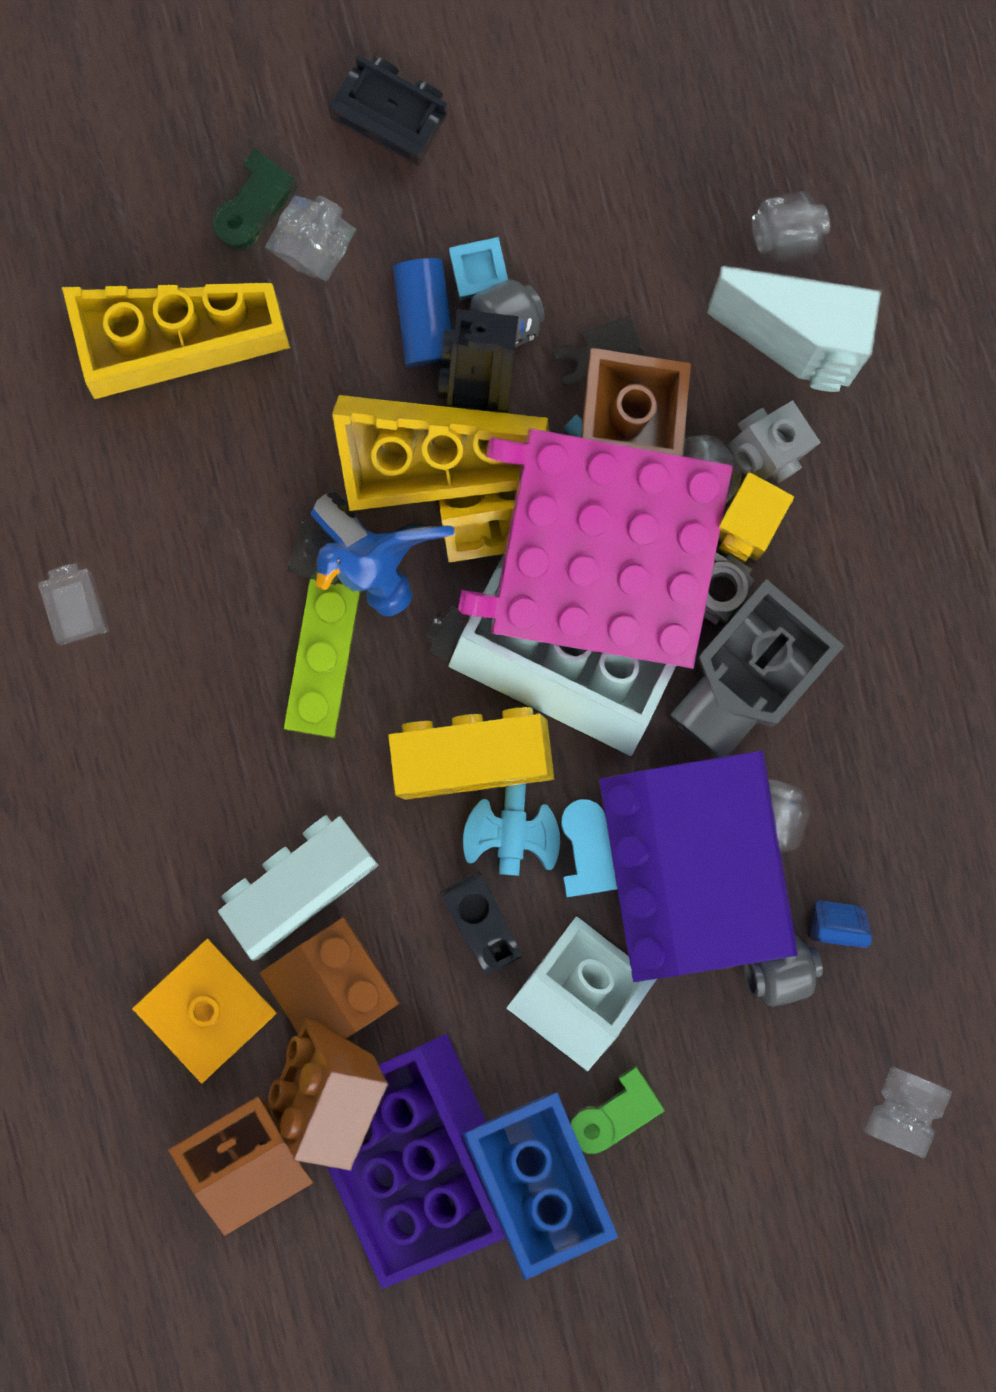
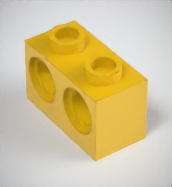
[718,472,794,563]
[439,490,517,563]

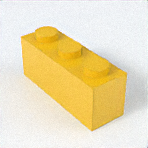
[388,707,554,800]

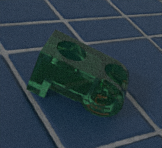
[213,148,298,250]

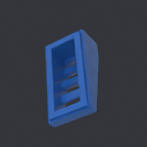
[809,900,872,948]

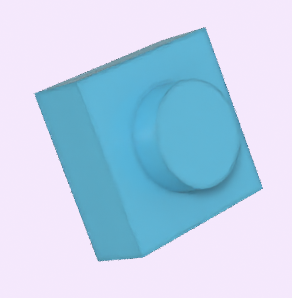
[449,237,508,300]

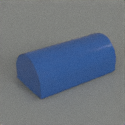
[393,258,452,368]

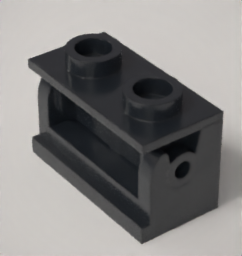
[329,55,448,166]
[438,309,519,413]

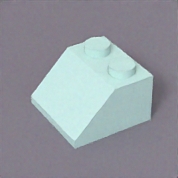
[507,916,657,1071]

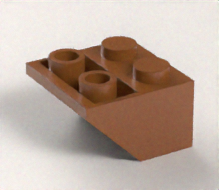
[268,1018,388,1170]
[168,1094,314,1236]

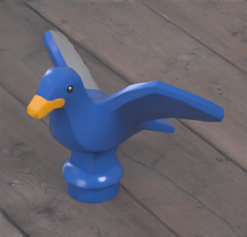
[311,491,454,616]

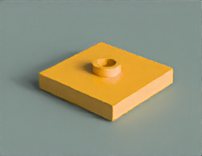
[132,938,277,1084]

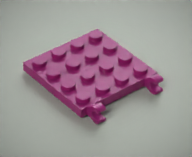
[458,428,733,668]

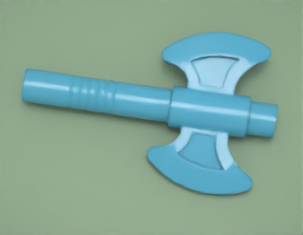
[463,784,560,876]

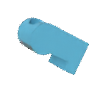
[561,799,617,897]

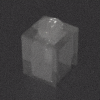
[38,564,110,646]

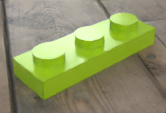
[284,579,360,738]

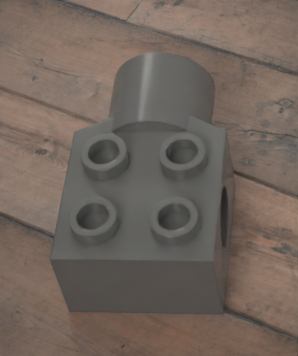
[669,579,844,758]

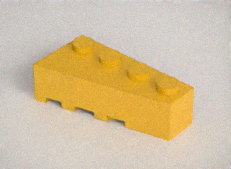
[62,283,290,399]
[332,395,550,511]

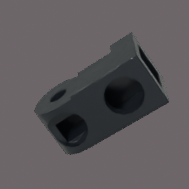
[439,870,523,976]

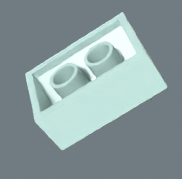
[218,815,379,960]

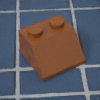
[581,348,691,456]
[260,917,400,1039]

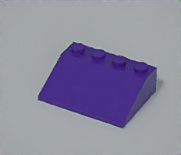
[599,751,798,982]
[327,1034,506,1289]

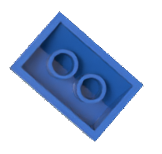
[462,1093,618,1280]

